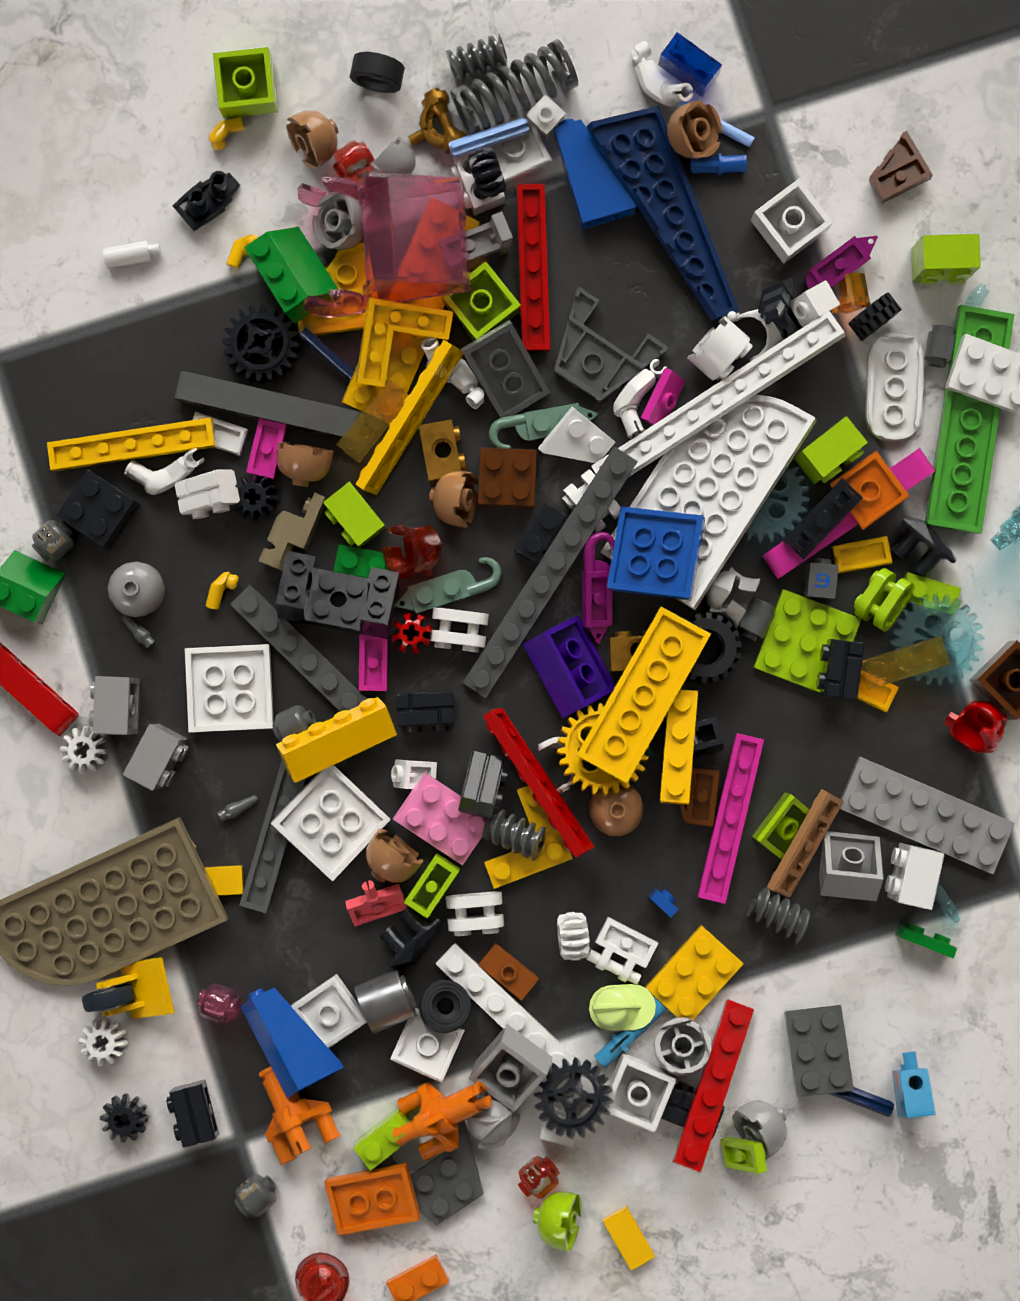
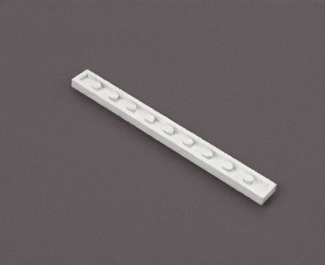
[591,311,845,477]

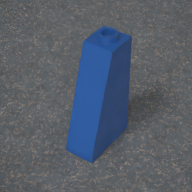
[554,119,636,229]
[241,988,344,1098]

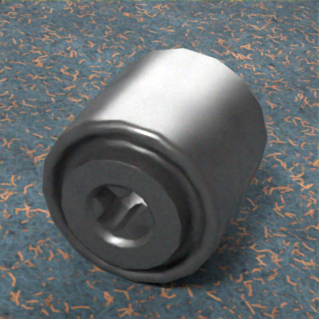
[355,969,417,1034]

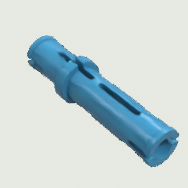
[594,998,667,1069]

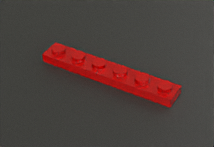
[517,184,550,352]
[483,708,595,858]
[672,999,754,1173]

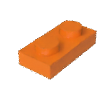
[386,1254,450,1301]

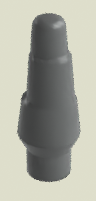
[121,615,156,649]
[217,795,258,822]

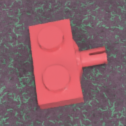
[345,880,408,926]

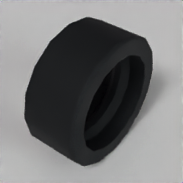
[349,51,405,93]

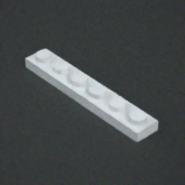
[436,942,575,1074]

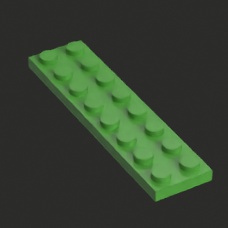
[925,304,1015,534]

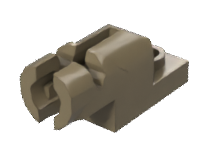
[259,492,327,571]

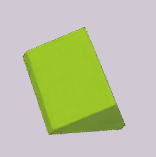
[752,793,809,860]

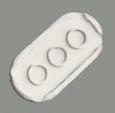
[865,331,925,443]

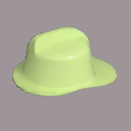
[589,984,656,1031]

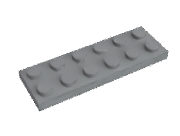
[840,756,1015,874]

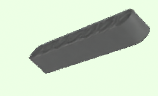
[174,371,367,443]

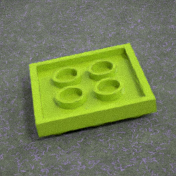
[753,589,861,693]

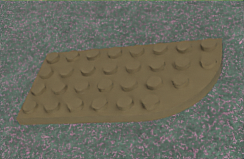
[0,817,228,986]

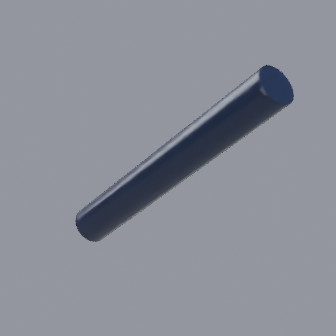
[298,327,354,381]

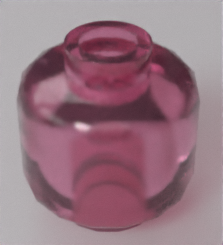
[197,983,241,1024]

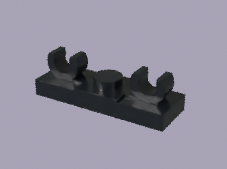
[783,478,863,560]

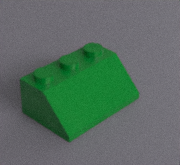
[244,227,341,324]

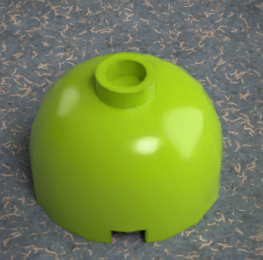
[533,1191,582,1251]

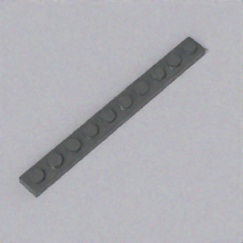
[463,446,638,698]

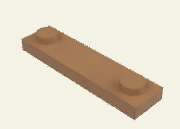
[767,789,844,898]

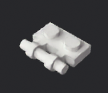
[586,917,658,985]

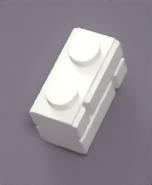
[175,470,240,519]

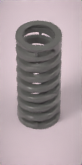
[450,39,579,135]

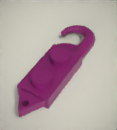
[792,236,878,300]
[582,532,615,644]

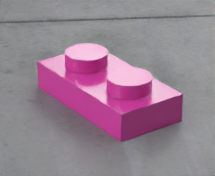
[246,418,288,480]
[359,635,388,691]

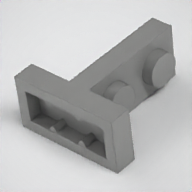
[438,212,513,271]

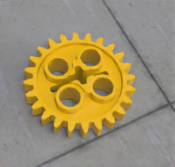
[557,703,649,796]

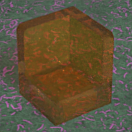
[832,273,871,314]

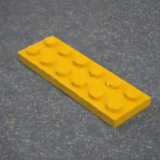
[577,607,711,784]

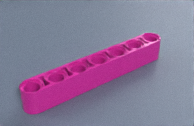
[762,448,935,579]

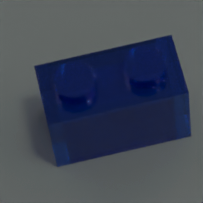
[658,32,722,98]

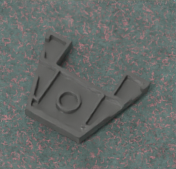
[554,287,669,403]
[368,1120,484,1225]

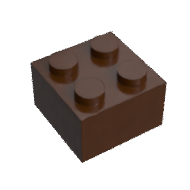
[478,448,537,510]
[969,640,1020,720]

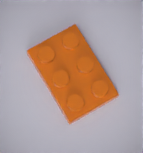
[324,1163,421,1236]

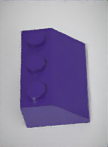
[523,615,616,718]

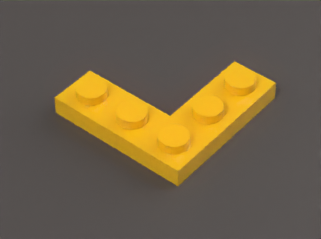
[355,297,453,387]
[484,786,573,889]

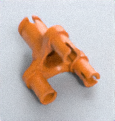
[258,1066,341,1166]
[393,1081,492,1161]

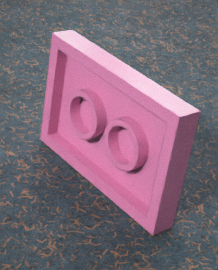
[393,772,487,865]

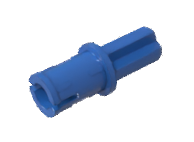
[690,153,747,176]

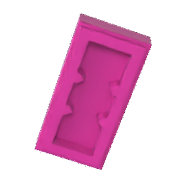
[641,368,686,426]

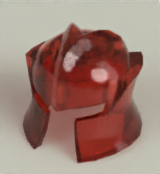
[382,524,443,579]
[295,1252,349,1301]

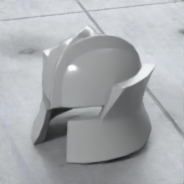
[705,567,760,628]
[467,1091,520,1149]

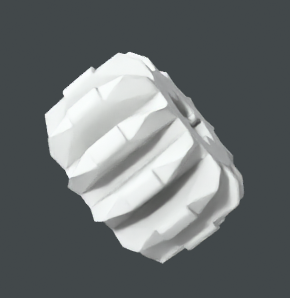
[60,726,109,774]
[557,912,590,961]
[78,1017,128,1066]

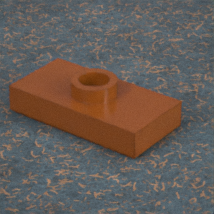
[478,942,539,1001]

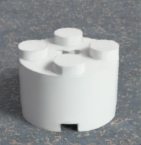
[687,316,753,381]

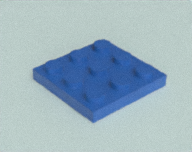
[607,506,705,601]

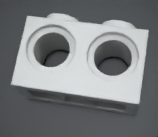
[450,148,505,216]

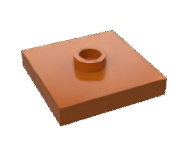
[830,451,910,530]

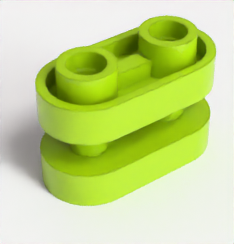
[854,568,915,631]

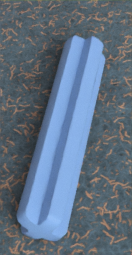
[449,118,529,157]

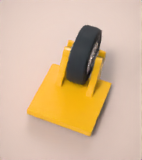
[82,957,175,1019]

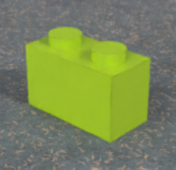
[323,481,386,548]
[404,853,460,918]
[353,1107,411,1171]

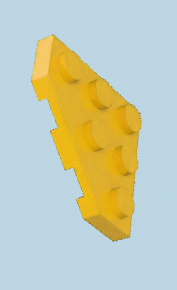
[298,242,379,338]

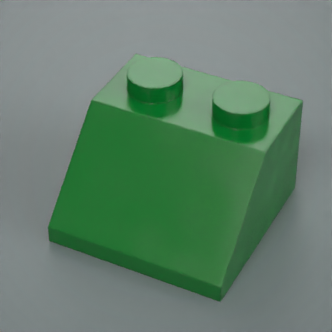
[0,550,66,624]

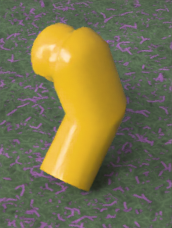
[209,116,245,150]
[226,234,258,269]
[206,572,239,609]

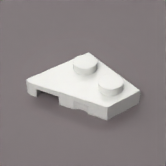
[538,407,615,463]

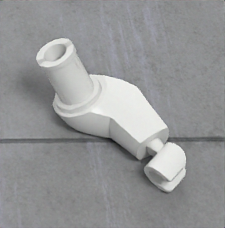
[631,41,693,107]
[421,337,484,409]
[613,359,667,439]
[124,448,204,495]

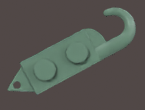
[489,403,598,449]
[395,557,502,614]

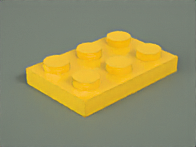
[645,925,744,1021]

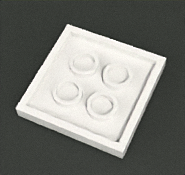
[185,644,274,732]
[271,765,391,881]

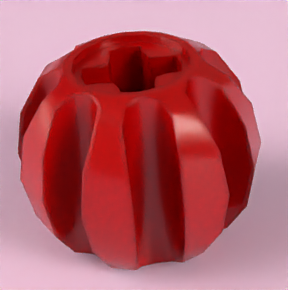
[391,613,432,655]

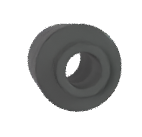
[924,325,956,368]
[738,598,775,642]

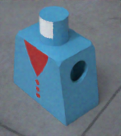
[892,1051,936,1118]

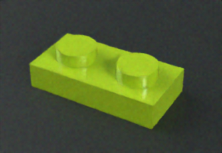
[904,573,962,615]
[720,1137,767,1174]

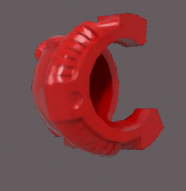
[945,701,1008,754]

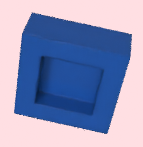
[648,888,679,917]

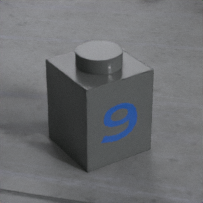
[803,558,838,600]

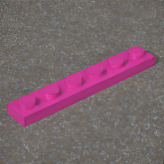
[697,733,764,904]

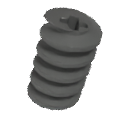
[446,34,508,83]
[483,809,546,861]
[746,887,810,944]

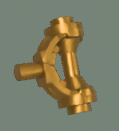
[408,88,468,154]

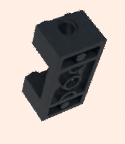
[275,551,399,639]

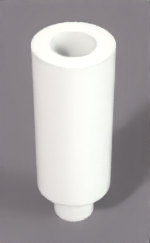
[103,240,161,269]

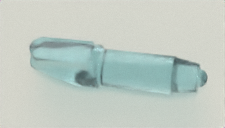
[952,283,989,328]
[935,881,960,923]

